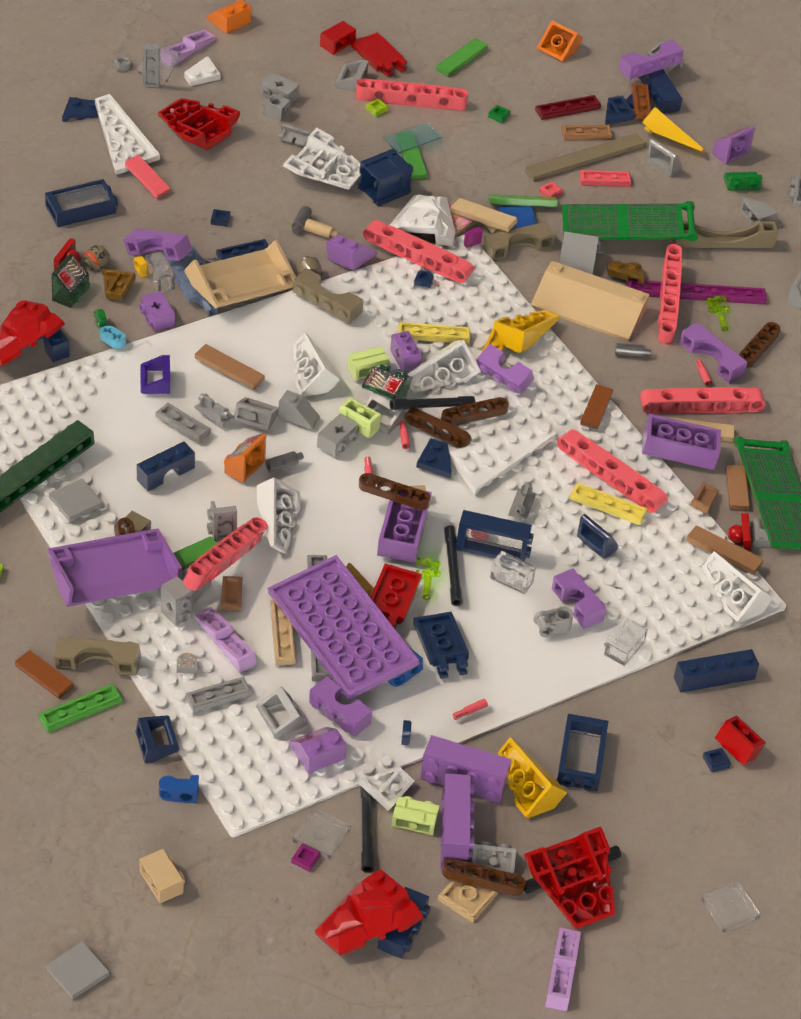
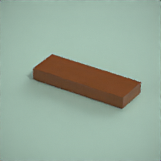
[631,84,651,119]
[580,384,613,429]
[15,650,74,699]

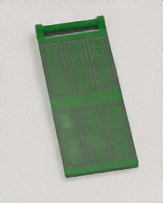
[562,201,698,242]
[734,436,801,550]

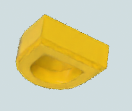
[134,256,147,278]

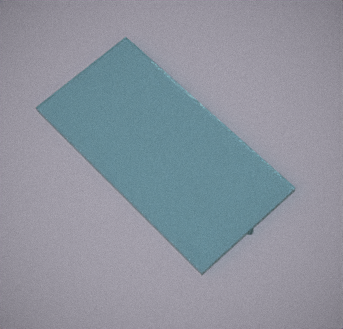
[383,122,442,154]

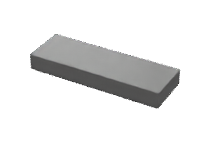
[143,43,160,88]
[156,403,211,443]
[186,676,251,713]

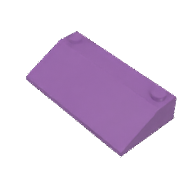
[47,528,182,607]

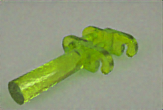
[705,296,731,332]
[416,557,441,600]

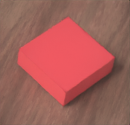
[539,181,563,198]

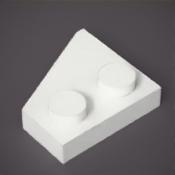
[184,57,221,87]
[358,767,415,811]

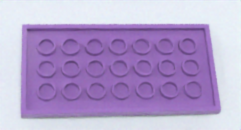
[268,555,419,700]

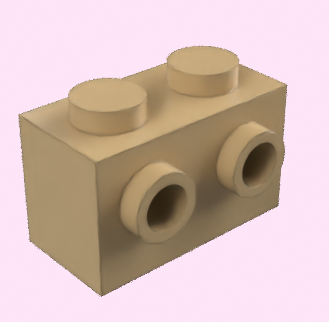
[140,849,185,903]

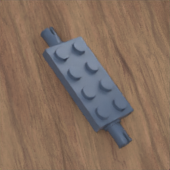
[161,246,218,316]

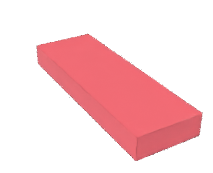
[125,155,171,199]
[579,170,631,187]

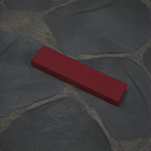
[535,95,601,120]

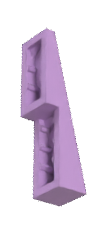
[160,29,216,68]
[194,607,257,673]
[545,927,581,1012]

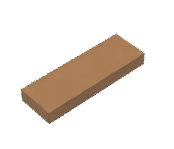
[561,125,612,140]
[725,465,749,511]

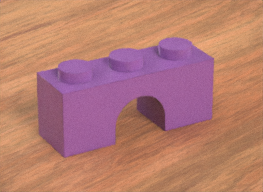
[476,344,534,395]
[552,568,606,629]
[309,676,373,737]

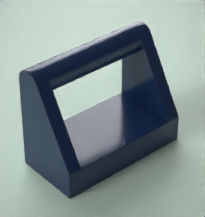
[577,514,618,559]
[135,715,180,763]

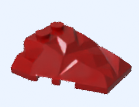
[158,98,240,150]
[0,300,65,366]
[524,826,615,930]
[315,869,423,956]

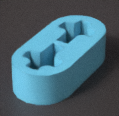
[99,326,126,349]

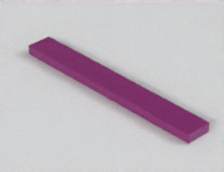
[627,280,767,305]

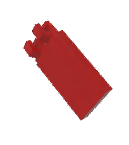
[351,32,407,77]
[370,563,422,630]

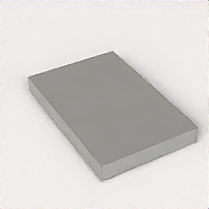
[559,231,599,275]

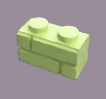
[347,346,390,380]
[339,397,381,438]
[392,796,440,836]

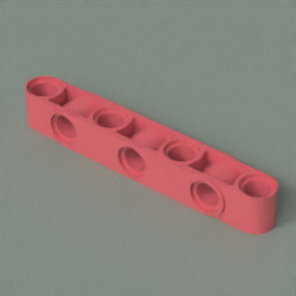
[356,79,468,110]
[363,220,474,283]
[658,244,682,344]
[640,387,766,414]
[557,429,668,513]
[183,517,267,590]

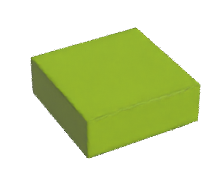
[365,98,389,117]

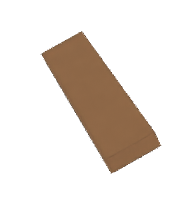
[195,344,265,390]
[686,525,764,575]

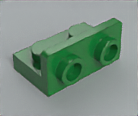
[723,171,763,191]

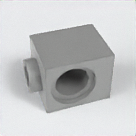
[263,93,290,122]

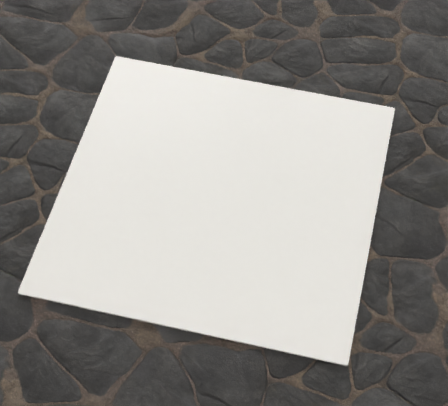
[0,235,786,837]

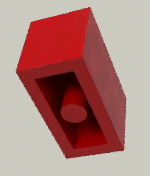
[320,21,356,55]
[715,715,766,765]

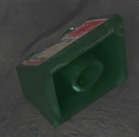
[51,253,90,308]
[362,363,413,399]

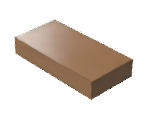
[690,482,719,514]
[221,576,243,611]

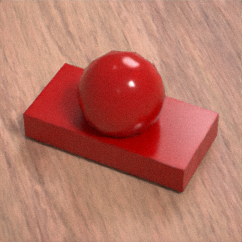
[54,238,81,273]
[727,513,752,552]

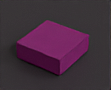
[464,227,483,248]
[291,843,321,872]

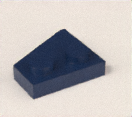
[605,95,635,125]
[62,97,99,122]
[416,438,452,479]

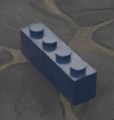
[638,69,682,114]
[674,649,759,693]

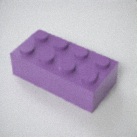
[642,413,721,470]
[377,490,432,563]
[420,735,512,803]
[440,773,474,869]

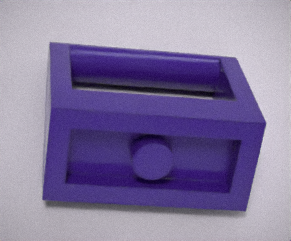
[140,355,170,394]

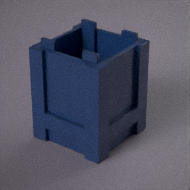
[358,148,413,207]

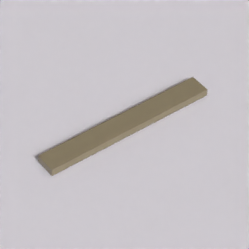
[525,133,646,181]

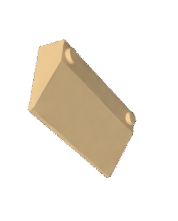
[184,240,296,308]
[531,261,650,342]

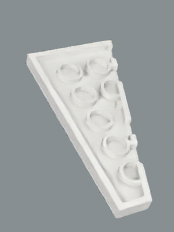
[95,94,160,175]
[449,422,556,495]

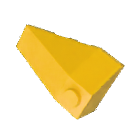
[642,108,706,153]
[493,310,560,353]
[498,737,567,819]

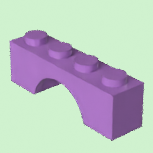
[619,40,684,80]
[123,228,192,261]
[679,322,747,384]

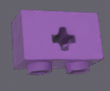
[139,291,175,332]
[390,331,422,374]

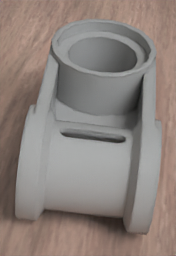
[533,606,573,637]

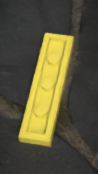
[398,322,470,344]
[570,482,648,525]

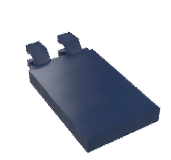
[413,611,469,679]

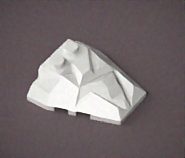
[283,127,361,190]
[390,195,456,246]

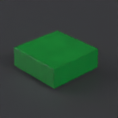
[488,105,511,123]

